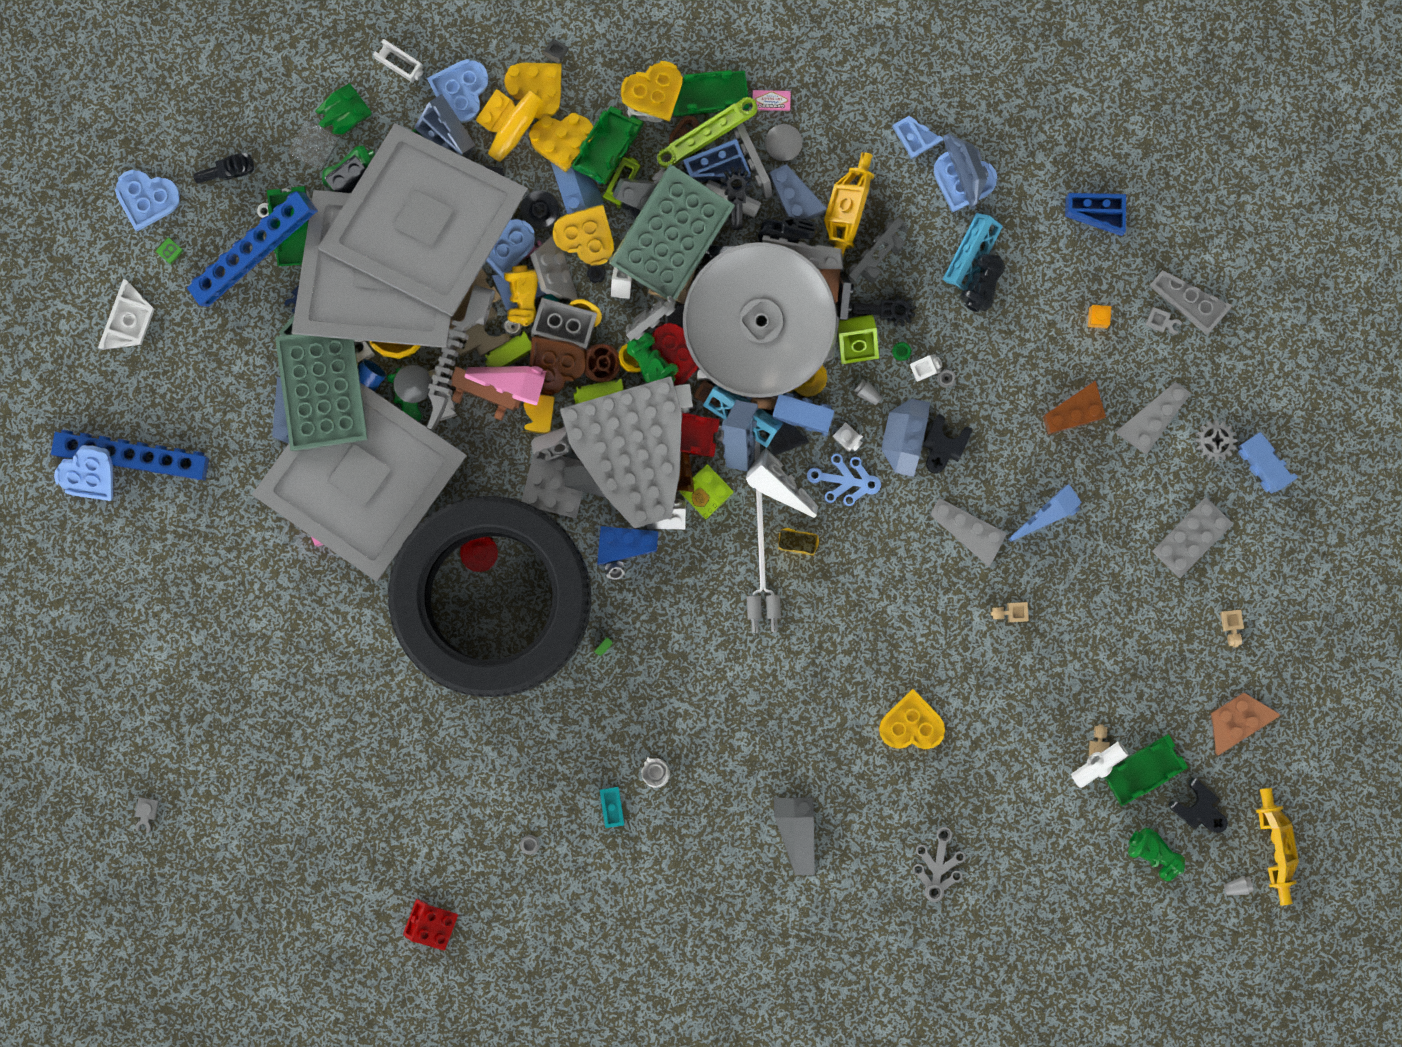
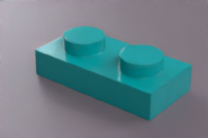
[600,787,625,828]

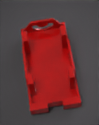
[680,413,720,458]

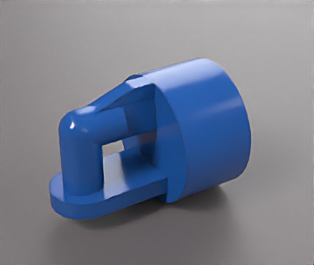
[358,359,386,392]

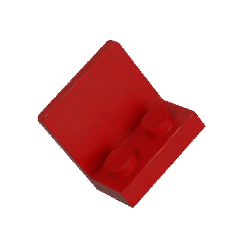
[403,898,458,951]

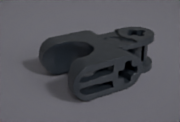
[758,217,818,245]
[923,414,972,474]
[1168,777,1228,833]

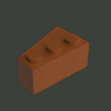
[1043,381,1106,435]

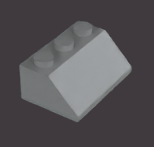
[531,298,597,351]

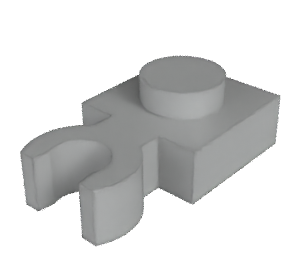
[1145,307,1182,335]
[135,797,159,833]

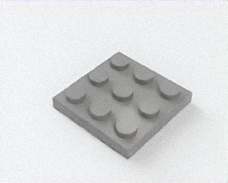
[522,456,584,519]

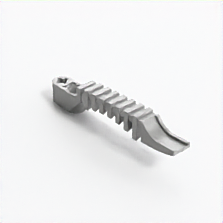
[427,285,495,430]
[531,426,570,462]

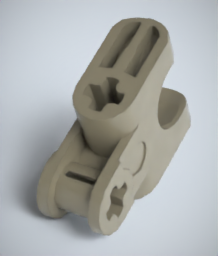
[453,307,512,357]

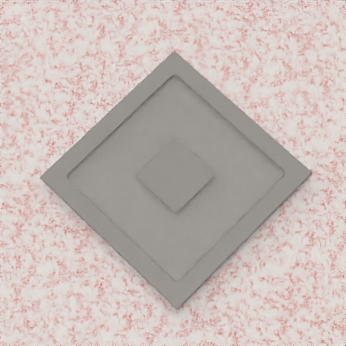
[318,123,528,317]
[292,190,451,348]
[252,383,467,582]

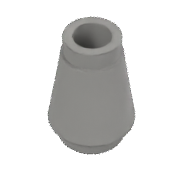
[853,378,882,405]
[1223,876,1254,896]

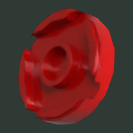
[460,537,498,572]

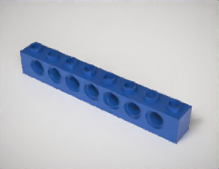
[187,191,318,307]
[51,430,209,481]

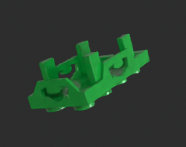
[673,70,749,117]
[572,106,644,185]
[267,186,309,266]
[1104,734,1188,806]

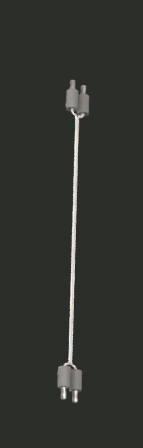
[747,426,781,633]

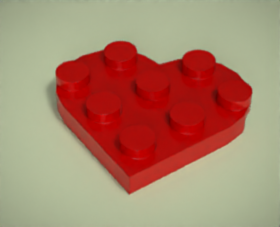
[652,323,699,386]

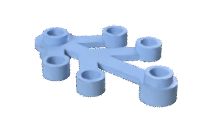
[807,454,881,506]

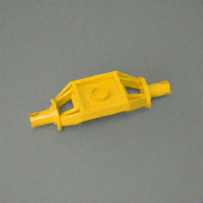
[824,152,875,257]
[1256,788,1299,905]

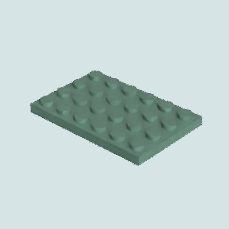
[609,164,735,300]
[275,334,368,451]

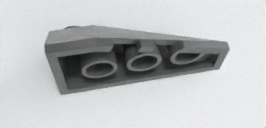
[774,797,815,875]

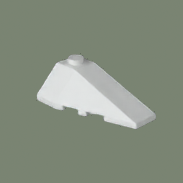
[746,448,818,518]

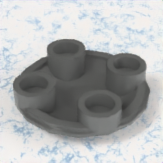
[393,364,432,403]

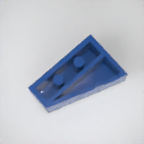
[1065,193,1126,236]
[597,526,659,566]

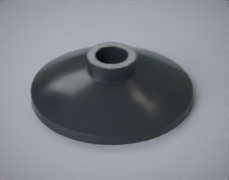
[521,191,559,229]

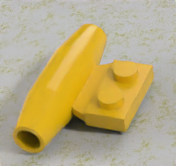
[475,89,543,162]

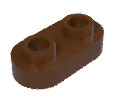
[669,116,699,145]

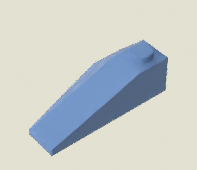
[550,161,605,214]
[1008,484,1082,542]

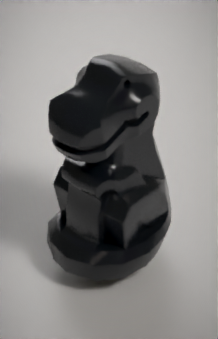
[960,254,1005,312]

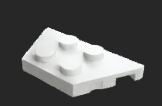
[98,279,155,350]

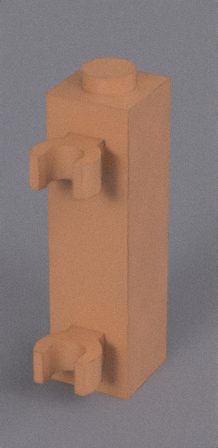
[450,367,522,421]

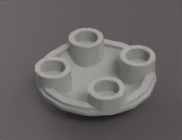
[765,124,803,161]

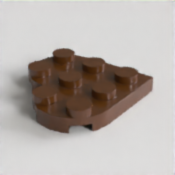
[529,335,586,395]

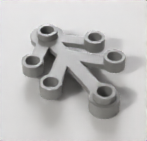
[912,827,966,902]

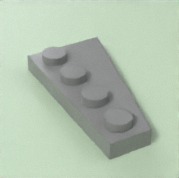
[732,123,773,199]
[762,235,844,269]
[1149,270,1233,335]
[1115,382,1191,455]
[930,498,1007,567]

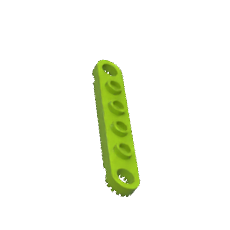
[657,97,758,169]

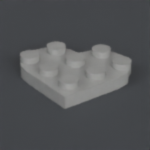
[626,296,676,341]

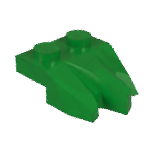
[315,83,372,134]

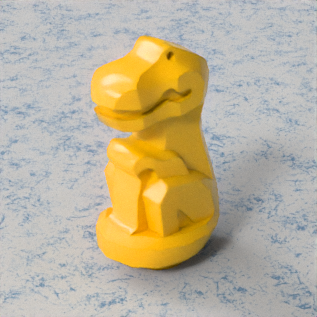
[504,265,538,326]

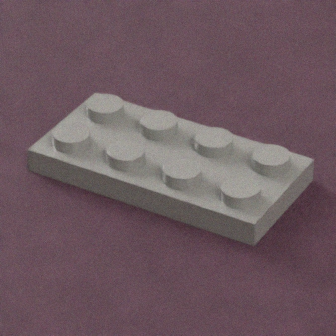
[1152,497,1233,578]

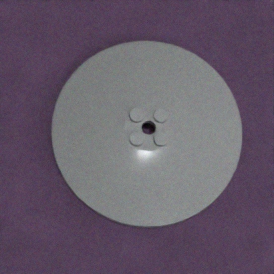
[683,242,837,398]

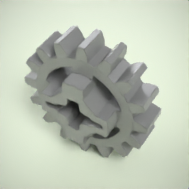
[1194,420,1238,462]

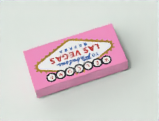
[752,90,791,111]

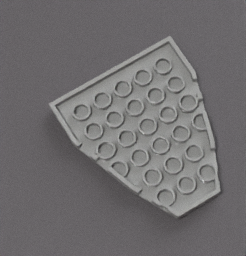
[560,376,682,528]

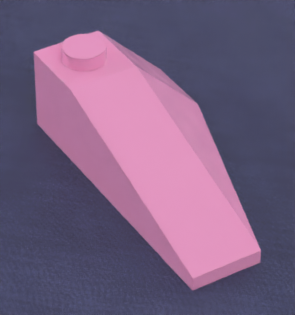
[465,366,547,405]

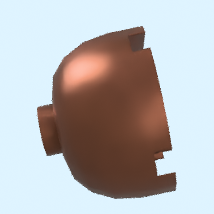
[584,344,620,382]

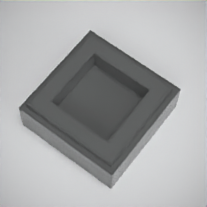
[543,39,569,64]

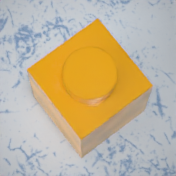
[1088,305,1111,328]

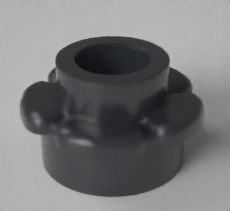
[587,265,606,283]

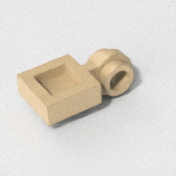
[991,602,1029,622]
[1220,610,1244,648]
[1089,724,1110,757]

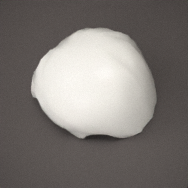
[641,757,670,788]

